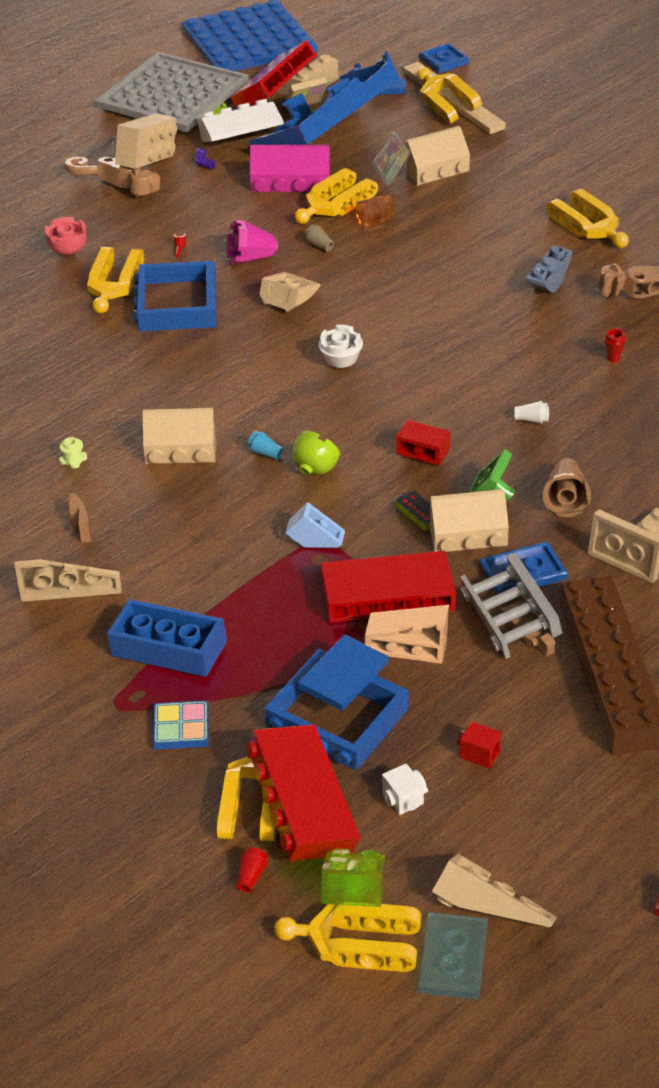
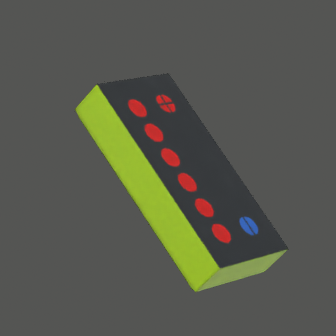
[395,490,430,532]

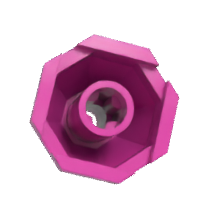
[226,220,278,265]

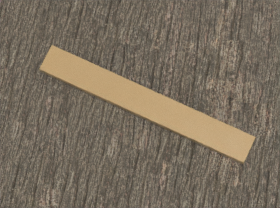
[403,62,505,134]

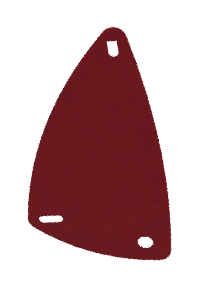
[114,546,369,711]

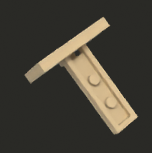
[588,508,659,583]

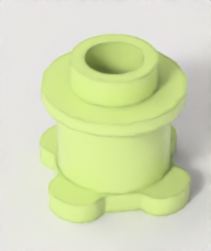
[59,437,87,468]

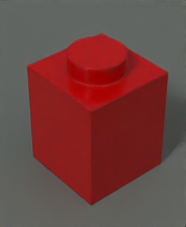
[457,721,502,769]

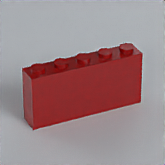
[230,40,317,109]
[321,551,456,623]
[246,724,361,862]

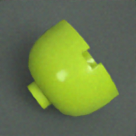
[292,431,340,476]

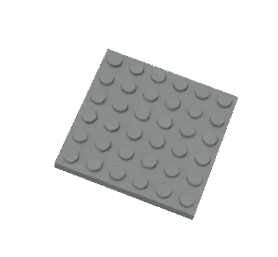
[95,52,249,132]

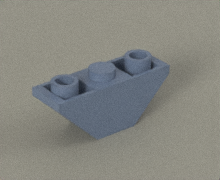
[526,245,572,293]

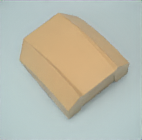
[260,272,321,312]

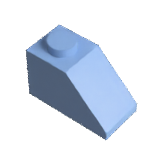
[286,502,345,548]

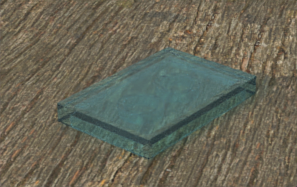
[419,912,488,1000]

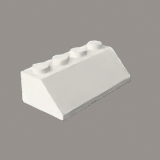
[197,99,284,142]

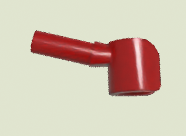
[174,233,186,258]

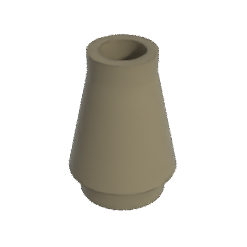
[304,225,334,252]

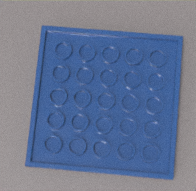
[181,0,318,71]

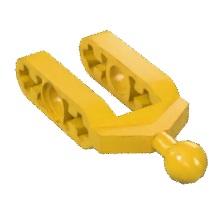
[417,67,482,125]
[294,168,378,224]
[546,189,629,248]
[87,247,144,314]
[217,757,277,842]
[274,901,422,972]

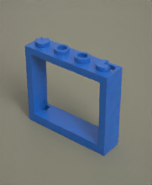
[134,260,217,331]
[265,649,409,771]

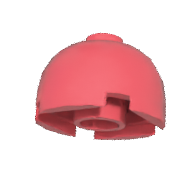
[45,217,86,256]

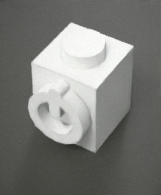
[382,764,428,815]

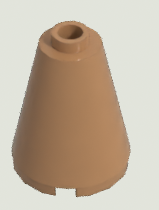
[542,458,591,517]

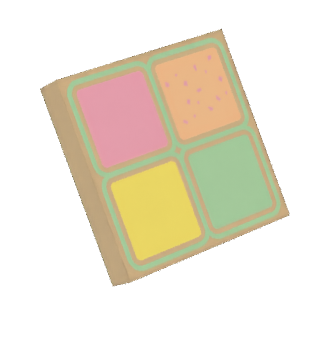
[285,77,328,111]

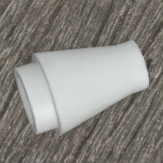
[515,401,549,424]

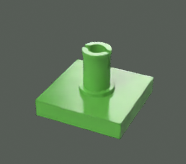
[468,449,515,502]

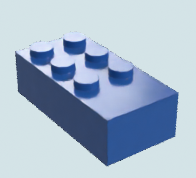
[107,599,227,677]

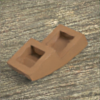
[69,493,91,543]

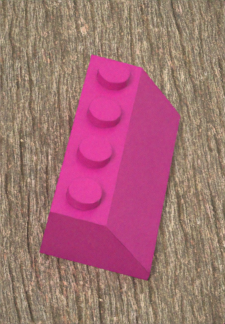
[250,145,331,192]

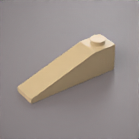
[15,559,122,602]
[432,854,557,927]

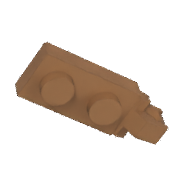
[501,600,556,656]

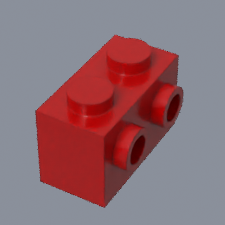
[396,420,450,466]

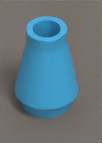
[247,431,283,460]

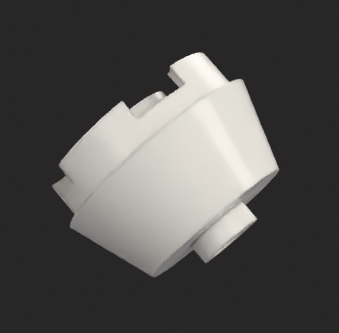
[319,325,363,368]

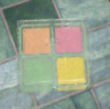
[372,131,411,185]

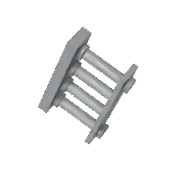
[460,552,562,659]

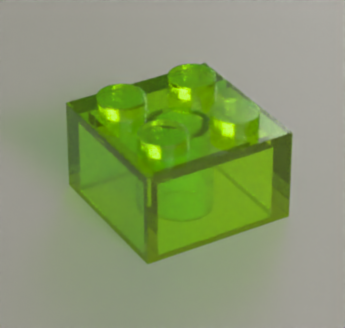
[321,849,386,907]

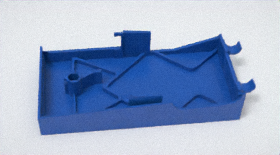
[248,51,400,146]

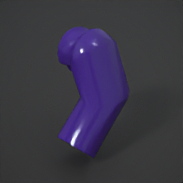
[194,148,216,170]

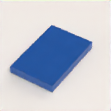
[479,541,568,595]
[298,635,389,711]

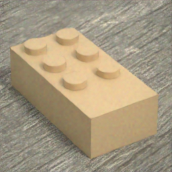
[115,113,177,169]

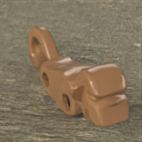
[65,156,160,198]
[598,263,659,299]

